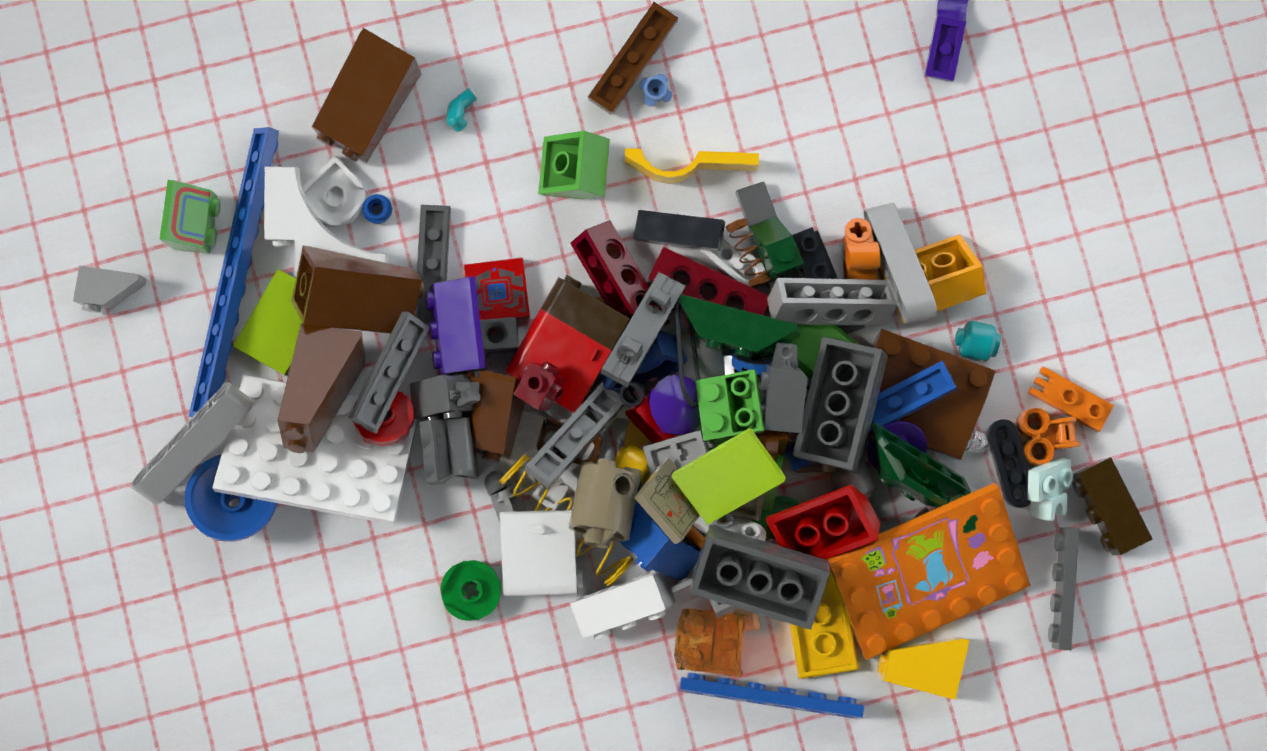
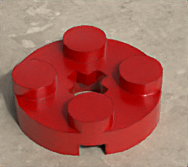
[353,391,414,446]

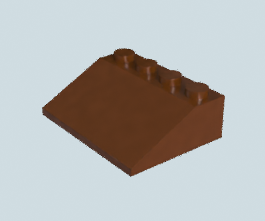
[872,329,996,460]

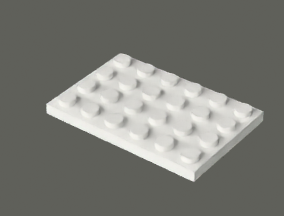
[212,375,419,525]

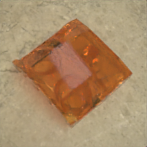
[674,608,748,677]

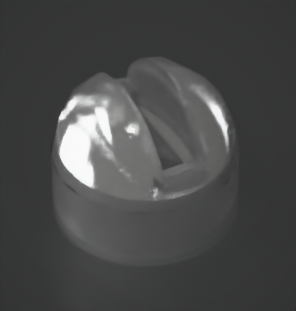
[965,429,989,455]

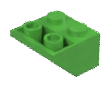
[695,369,765,445]

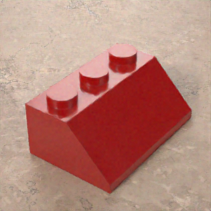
[766,485,880,559]

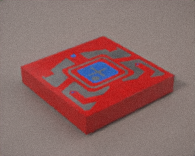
[464,257,530,320]

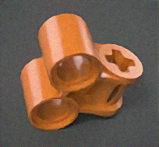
[843,218,880,280]
[1016,407,1081,466]

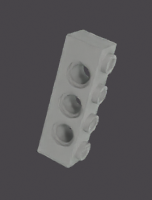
[767,278,897,325]

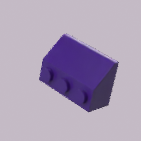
[425,276,485,375]

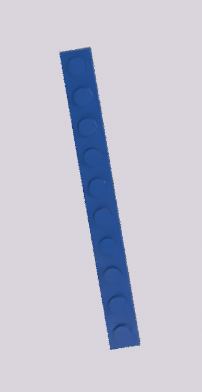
[188,127,279,417]

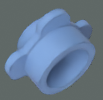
[639,74,672,107]

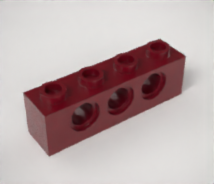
[570,220,670,327]
[647,247,769,316]

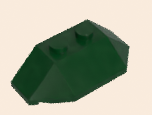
[679,294,801,360]
[871,422,972,508]

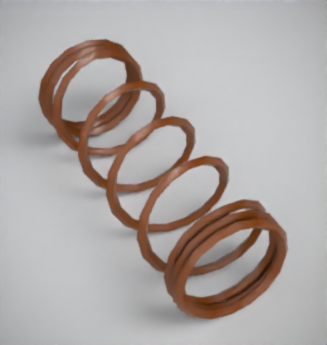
[726,218,772,287]

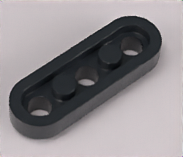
[987,419,1031,508]

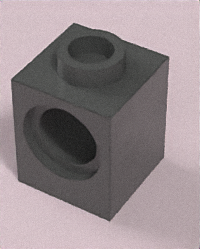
[480,317,519,354]

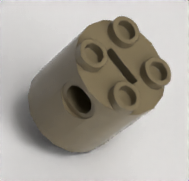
[569,459,642,548]

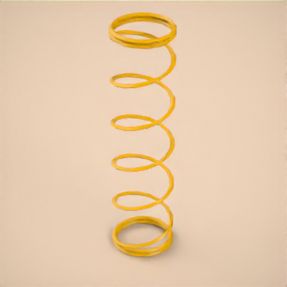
[499,454,634,586]

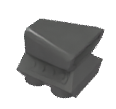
[420,417,479,485]

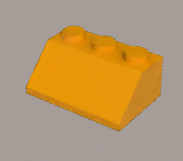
[878,234,987,323]

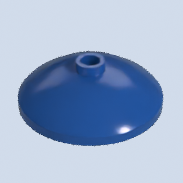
[185,454,277,542]

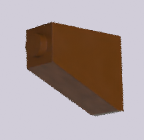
[464,371,525,463]

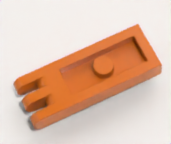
[1028,367,1114,432]

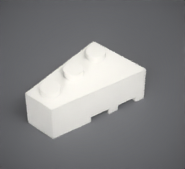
[570,571,676,639]

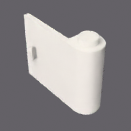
[499,510,584,596]

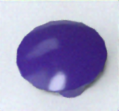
[648,375,701,435]

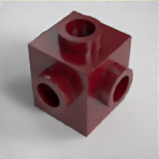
[513,361,566,411]

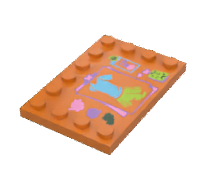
[826,483,1031,660]

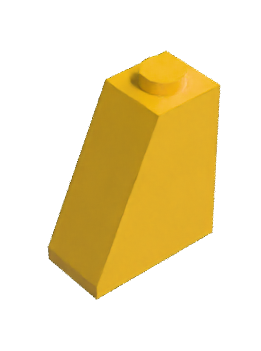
[877,637,970,700]

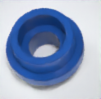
[362,194,393,224]

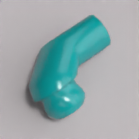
[446,88,477,132]

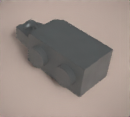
[760,343,807,433]
[410,375,480,421]

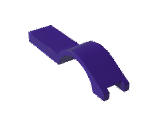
[924,0,968,82]

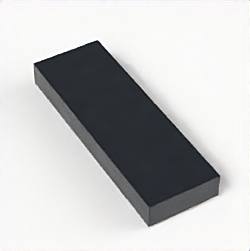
[633,210,726,251]

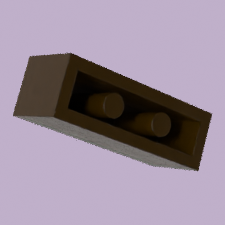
[1072,457,1153,555]

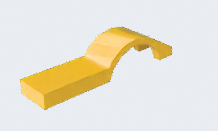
[625,148,759,184]

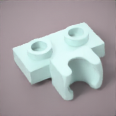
[1028,457,1073,521]

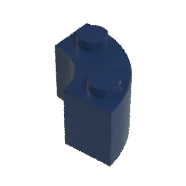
[601,331,688,391]

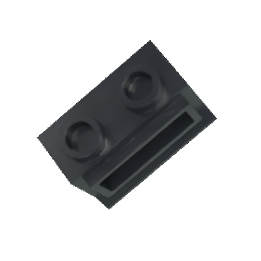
[792,227,837,279]

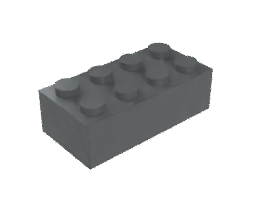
[793,337,888,474]
[690,525,830,630]

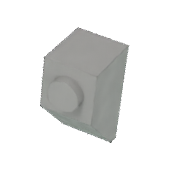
[73,266,147,313]

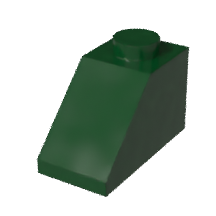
[748,216,804,282]

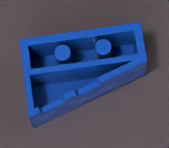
[619,491,701,581]

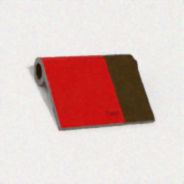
[506,275,631,413]

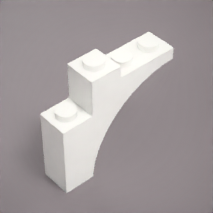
[264,167,388,276]

